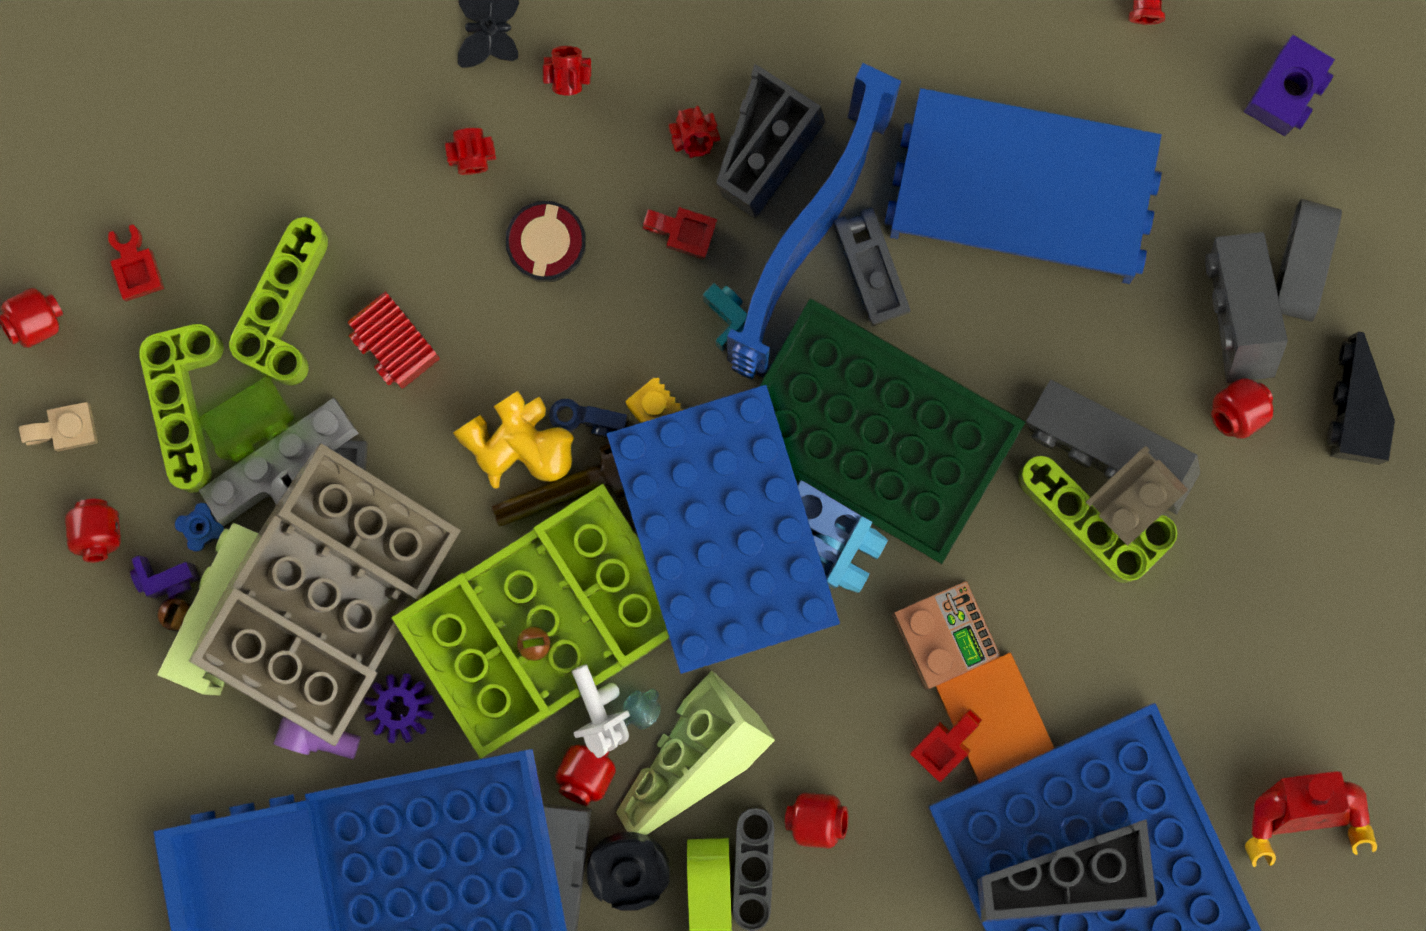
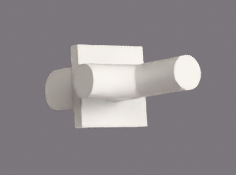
[572,664,630,758]

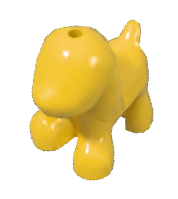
[453,391,574,489]

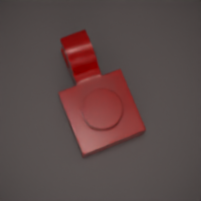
[643,207,717,260]
[910,709,982,783]

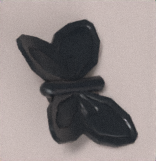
[458,0,519,68]

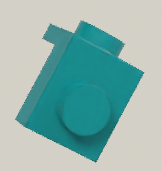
[703,283,747,351]

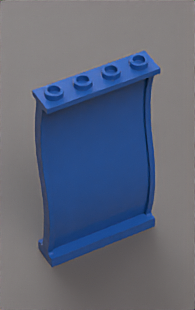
[727,63,901,379]

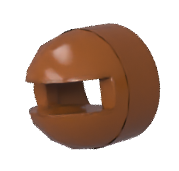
[158,598,190,631]
[517,627,551,661]

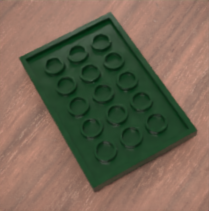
[759,298,1026,564]

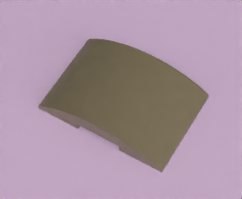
[189,443,461,746]

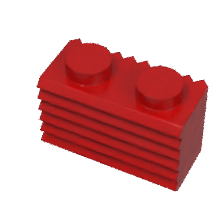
[348,291,440,389]

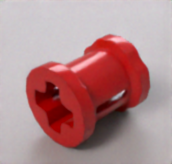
[1129,0,1165,25]

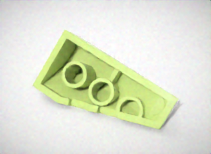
[616,671,775,835]

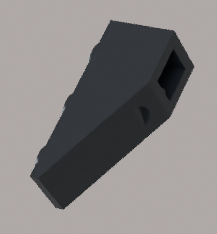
[1326,331,1395,465]

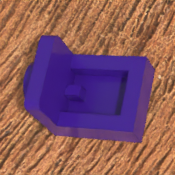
[130,555,201,599]

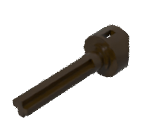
[492,443,625,527]

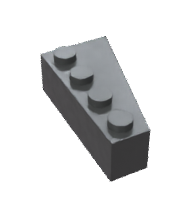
[1026,379,1201,515]
[977,819,1157,922]

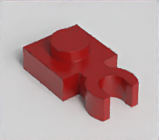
[108,224,165,302]

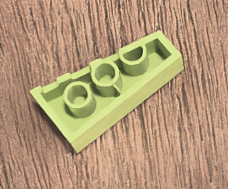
[157,523,258,695]

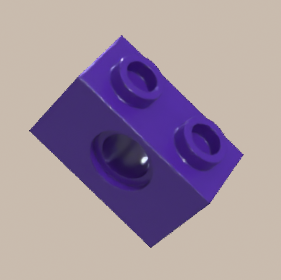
[1244,35,1335,137]

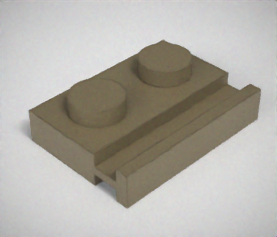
[1086,446,1188,546]

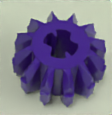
[364,674,435,743]

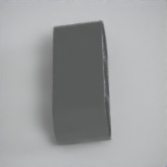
[1276,199,1342,322]
[733,807,774,931]

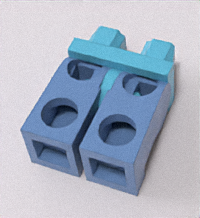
[797,480,888,593]

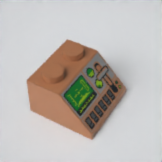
[892,581,1000,690]

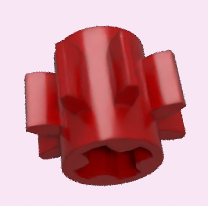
[542,46,591,96]
[668,106,721,158]
[445,128,496,175]

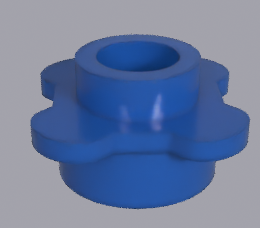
[175,503,224,552]

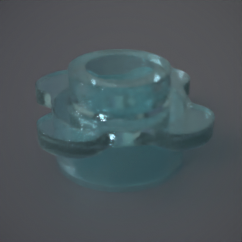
[623,689,661,730]

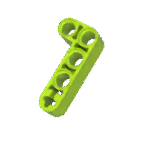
[229,217,328,386]
[139,324,224,493]
[1018,456,1178,583]
[687,838,732,931]

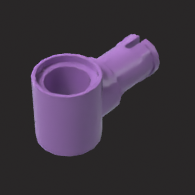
[273,716,361,760]

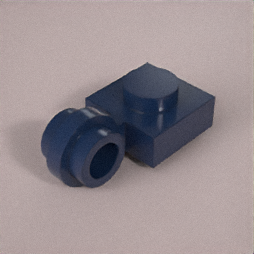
[549,399,629,439]

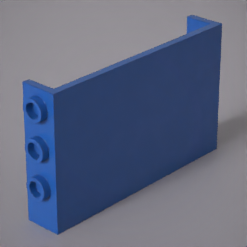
[885,88,1162,284]
[153,794,333,931]

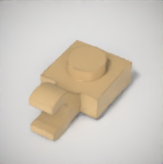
[19,402,98,452]

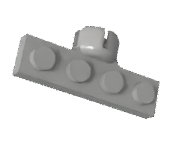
[199,398,359,526]

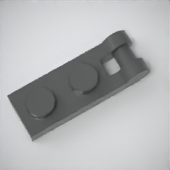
[833,207,911,326]

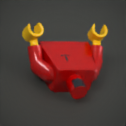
[1245,771,1377,867]

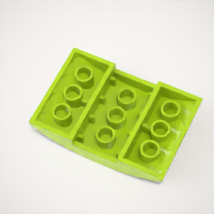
[391,484,670,759]

